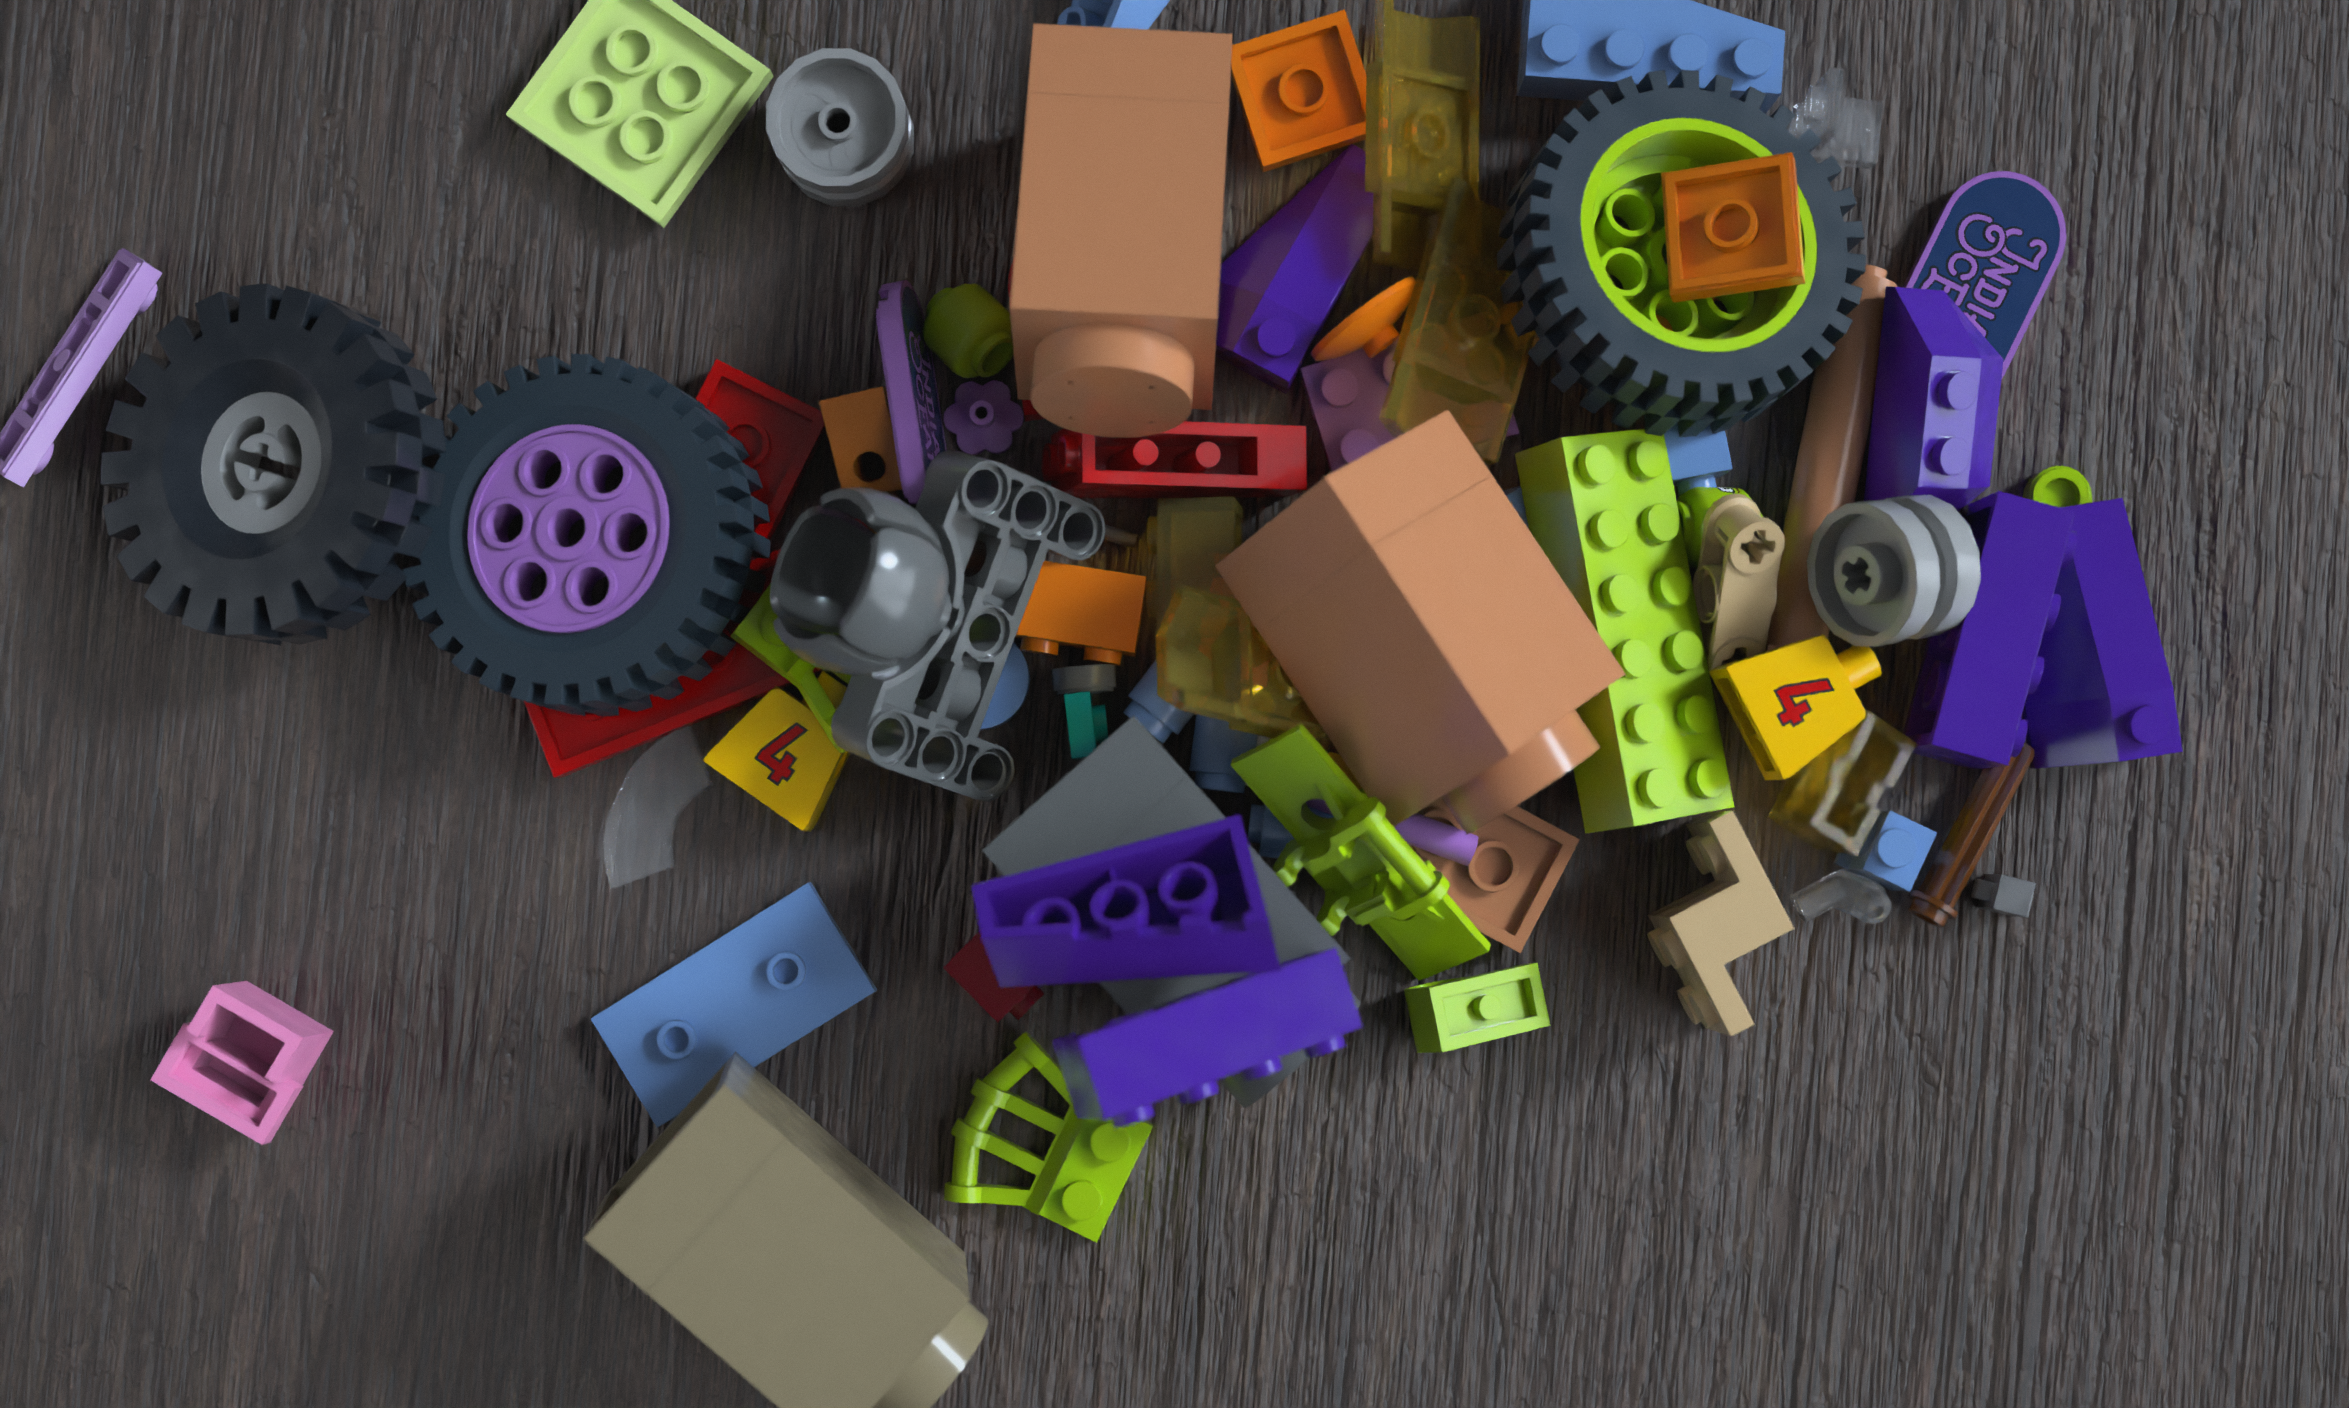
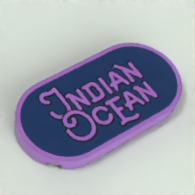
[1903,171,2066,380]
[876,280,947,505]

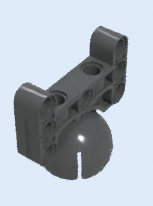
[770,450,1105,802]

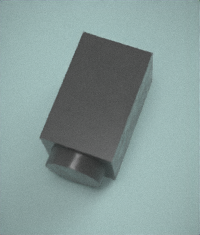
[982,716,1361,1108]

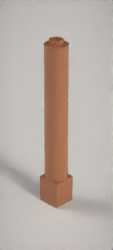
[1765,264,1897,651]

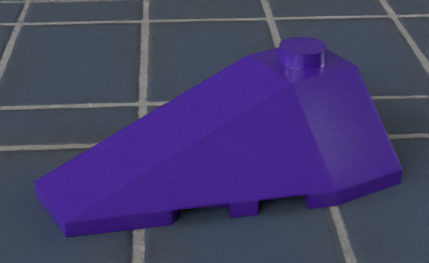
[1215,144,1407,394]
[2022,498,2183,769]

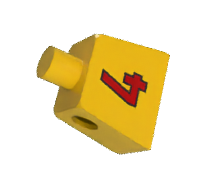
[1709,635,1881,780]
[703,671,850,832]

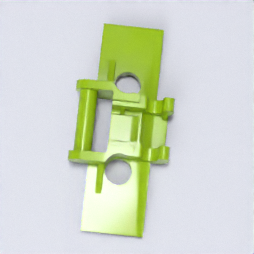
[1230,724,1491,981]

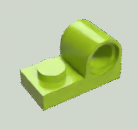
[1404,963,1551,1053]

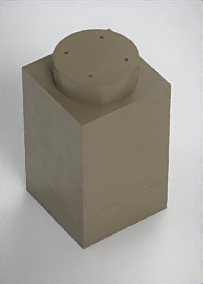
[584,1051,988,1408]

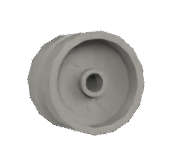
[766,48,914,206]
[1807,495,1981,647]

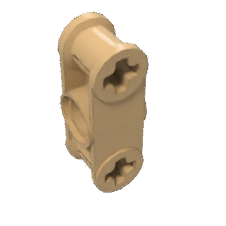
[1692,493,1785,678]

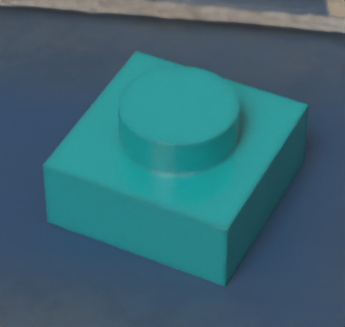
[1064,691,1109,760]

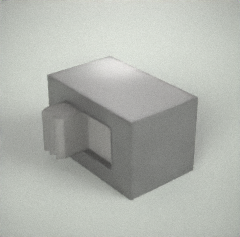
[1971,874,2036,918]

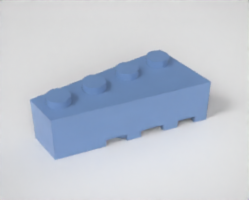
[1516,0,1785,114]

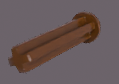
[1908,742,2035,928]

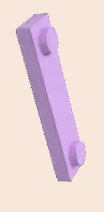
[0,248,162,488]

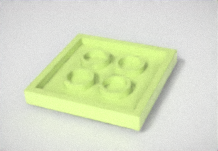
[506,0,774,228]

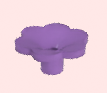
[943,380,1024,455]

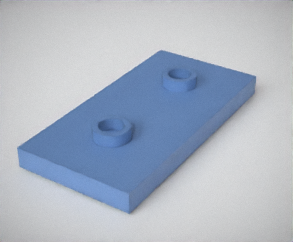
[591,882,877,1128]

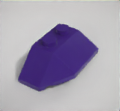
[1864,286,2004,512]

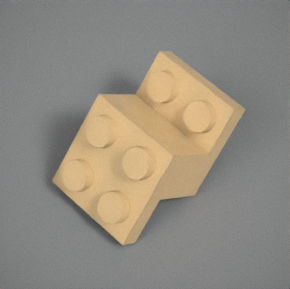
[1647,810,1794,1036]

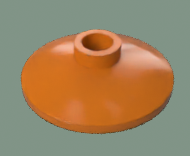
[1310,276,1418,361]

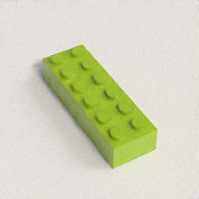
[1515,429,1734,833]

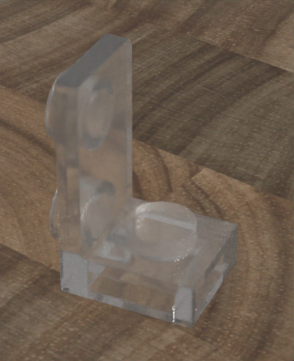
[1789,67,1883,169]

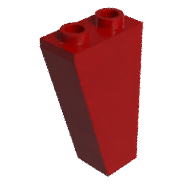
[1042,421,1307,498]

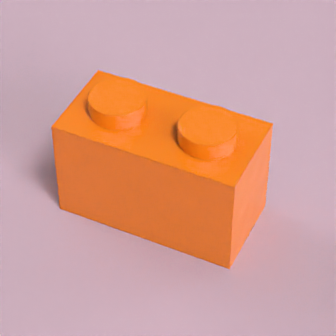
[1015,561,1147,666]

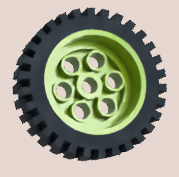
[1497,70,1866,437]

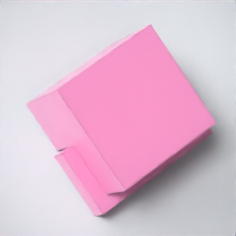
[150,981,334,1145]

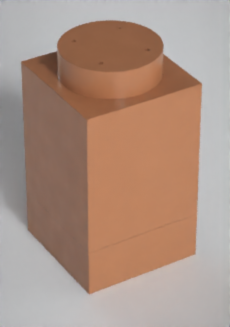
[1010,23,1233,438]
[1215,410,1625,835]

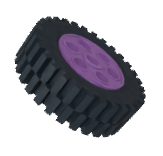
[403,354,771,716]

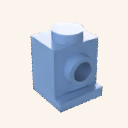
[1834,806,1937,892]

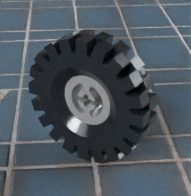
[101,283,446,645]

